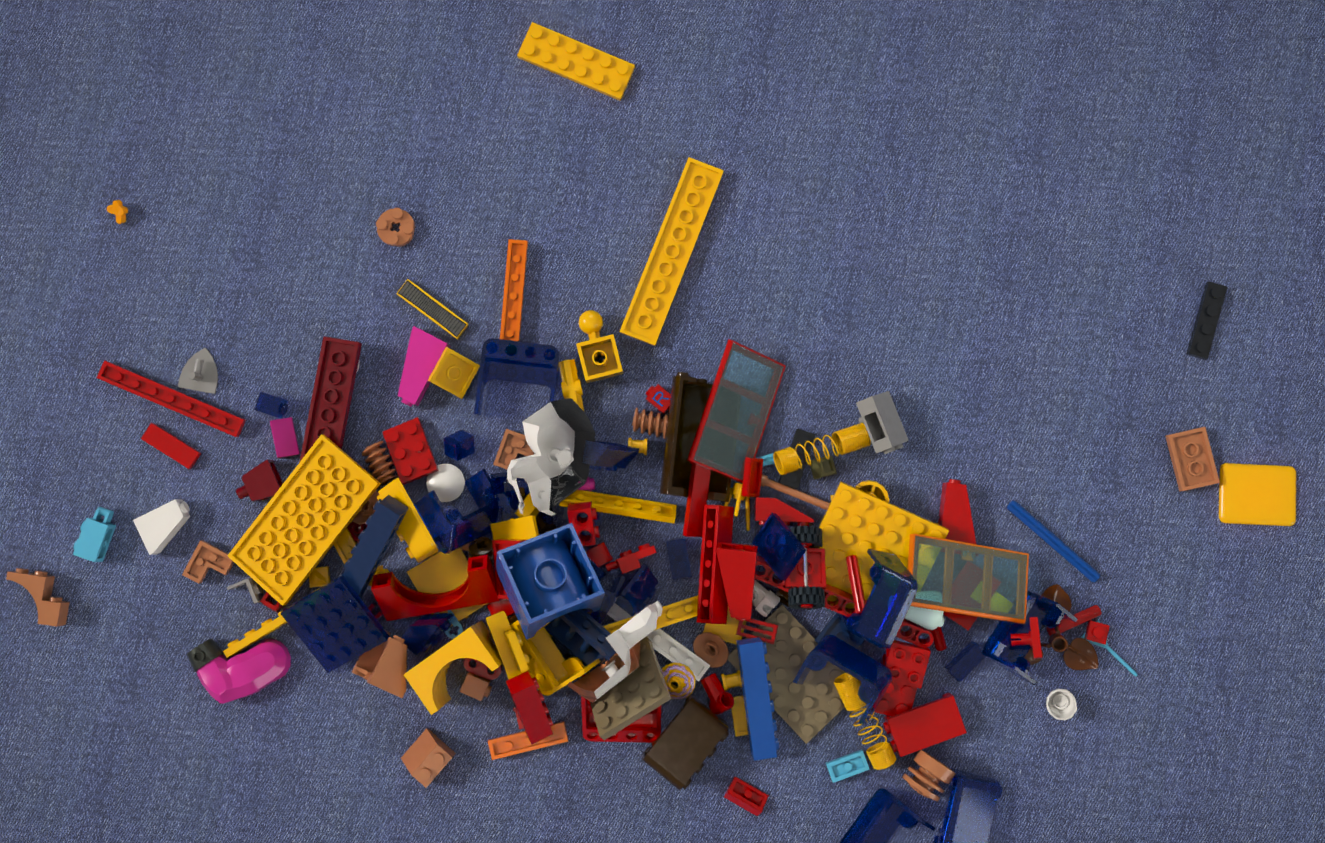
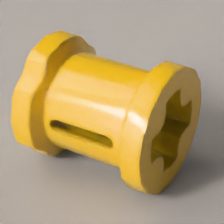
[628,438,648,455]
[721,670,742,691]

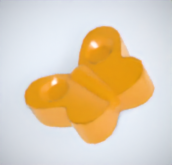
[107,200,128,224]

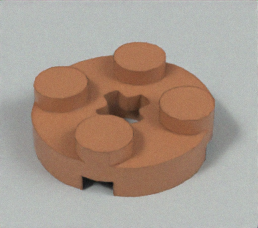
[376,208,415,247]

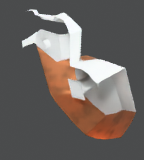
[568,601,663,703]

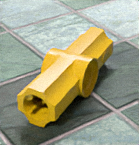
[559,359,585,412]

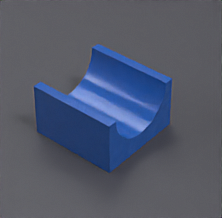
[496,523,605,640]

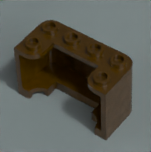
[642,694,729,790]

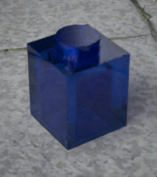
[254,392,288,418]

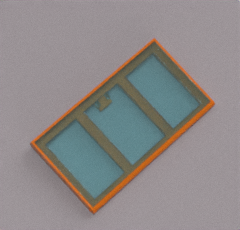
[905,534,1029,624]

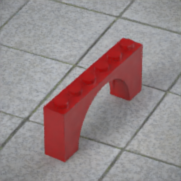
[371,554,500,621]

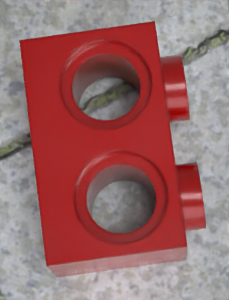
[567,501,600,546]

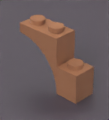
[6,568,70,627]

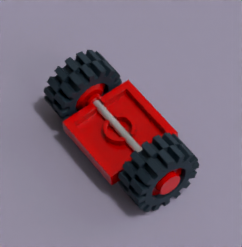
[784,526,826,610]

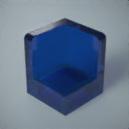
[443,430,475,461]

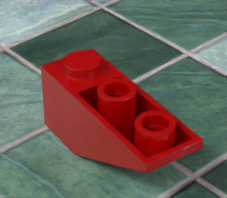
[754,497,814,526]

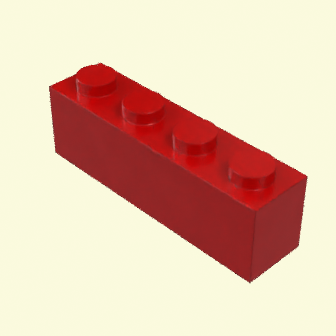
[506,671,553,745]

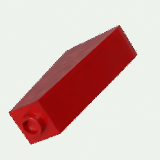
[938,479,978,557]
[716,542,758,621]

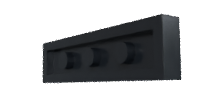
[1186,281,1227,360]

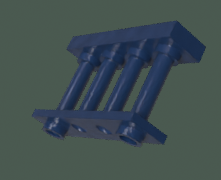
[544,609,616,671]

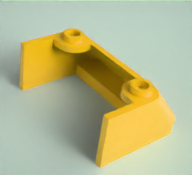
[510,620,601,696]

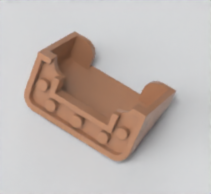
[352,628,407,698]

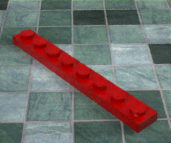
[96,360,246,438]

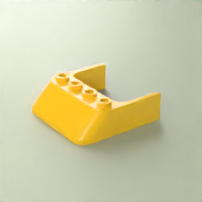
[376,478,439,563]

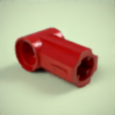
[700,673,734,715]

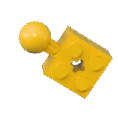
[576,310,624,383]

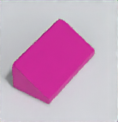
[270,417,300,459]

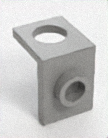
[227,578,262,604]

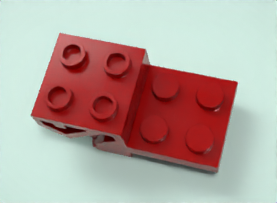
[870,639,931,716]

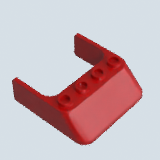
[581,675,661,743]

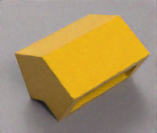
[514,493,540,518]

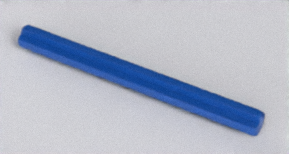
[1007,500,1100,582]

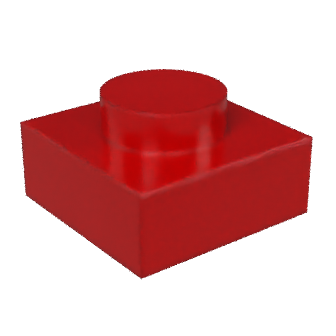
[1084,620,1110,645]

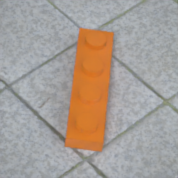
[488,721,569,760]

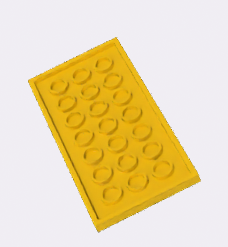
[227,434,381,606]

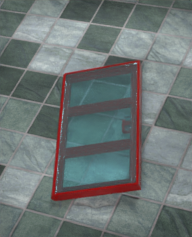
[687,340,786,484]

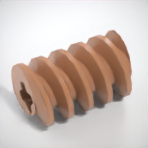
[632,407,668,439]
[362,441,398,484]

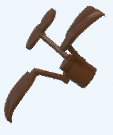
[1008,584,1099,670]

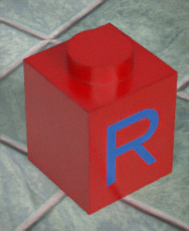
[645,384,671,415]

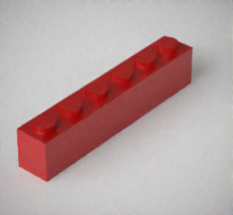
[697,505,734,624]

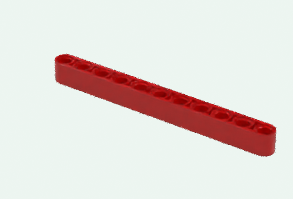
[755,555,934,648]

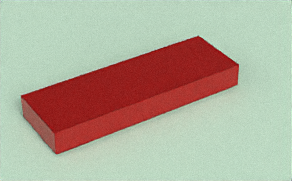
[141,423,201,469]

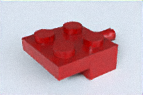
[605,543,657,574]

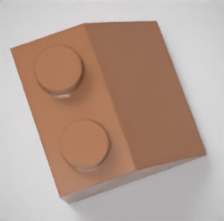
[401,728,456,788]

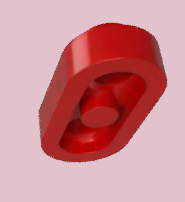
[464,658,502,680]

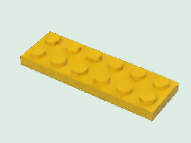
[517,22,635,101]

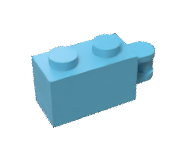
[73,507,116,562]

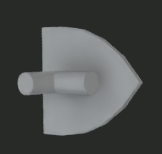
[178,348,218,394]

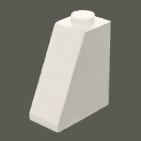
[133,499,190,555]

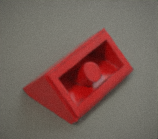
[724,776,769,816]

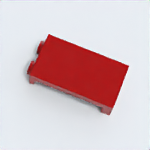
[883,692,967,757]

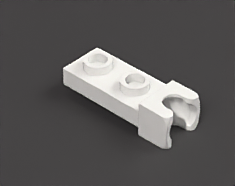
[753,580,780,617]

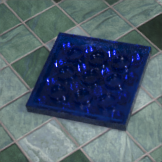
[280,575,390,673]

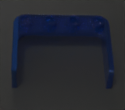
[474,338,559,416]

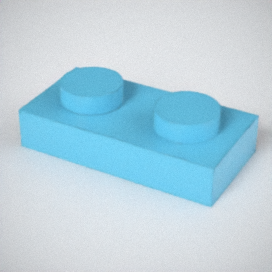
[826,749,870,783]

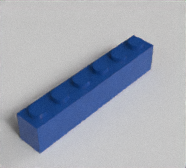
[736,637,779,761]

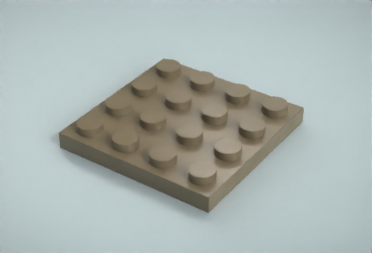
[586,637,671,740]

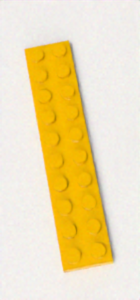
[619,157,724,346]

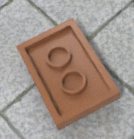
[1165,427,1220,492]

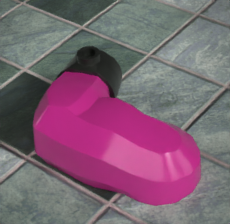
[187,638,291,704]

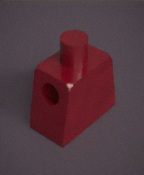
[236,459,283,502]

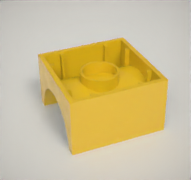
[404,620,503,715]

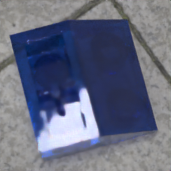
[401,613,454,656]

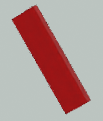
[683,459,712,537]

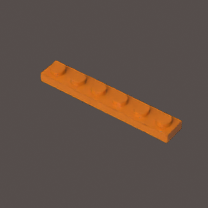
[499,239,528,354]

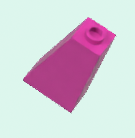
[398,326,450,407]

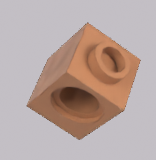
[460,672,492,701]

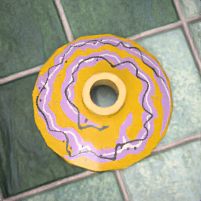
[661,662,696,699]

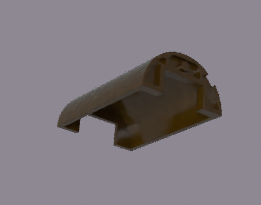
[660,372,740,502]

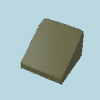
[810,455,837,479]

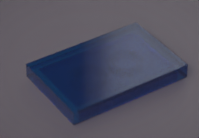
[752,513,806,581]

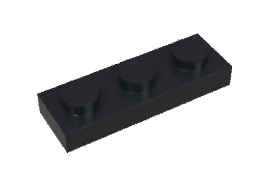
[779,429,815,489]

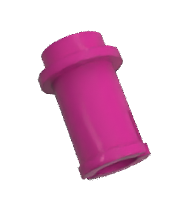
[578,477,595,492]

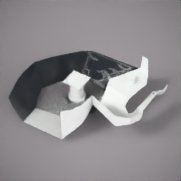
[507,398,595,516]

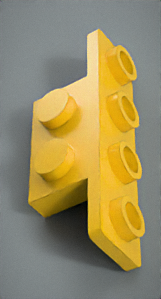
[486,611,530,679]

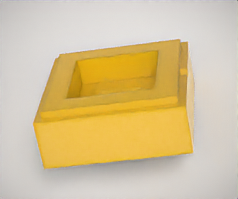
[309,566,331,588]

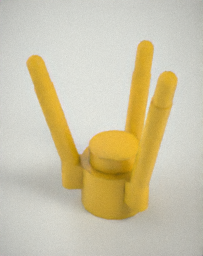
[723,483,750,531]

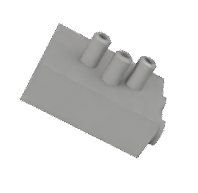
[856,391,909,454]

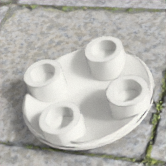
[426,464,465,502]

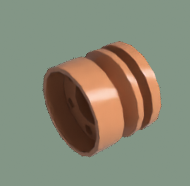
[902,750,956,802]

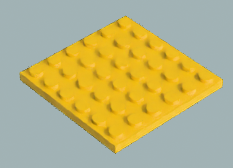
[819,481,949,624]

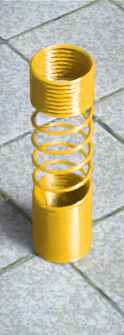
[773,423,871,475]
[834,671,896,770]

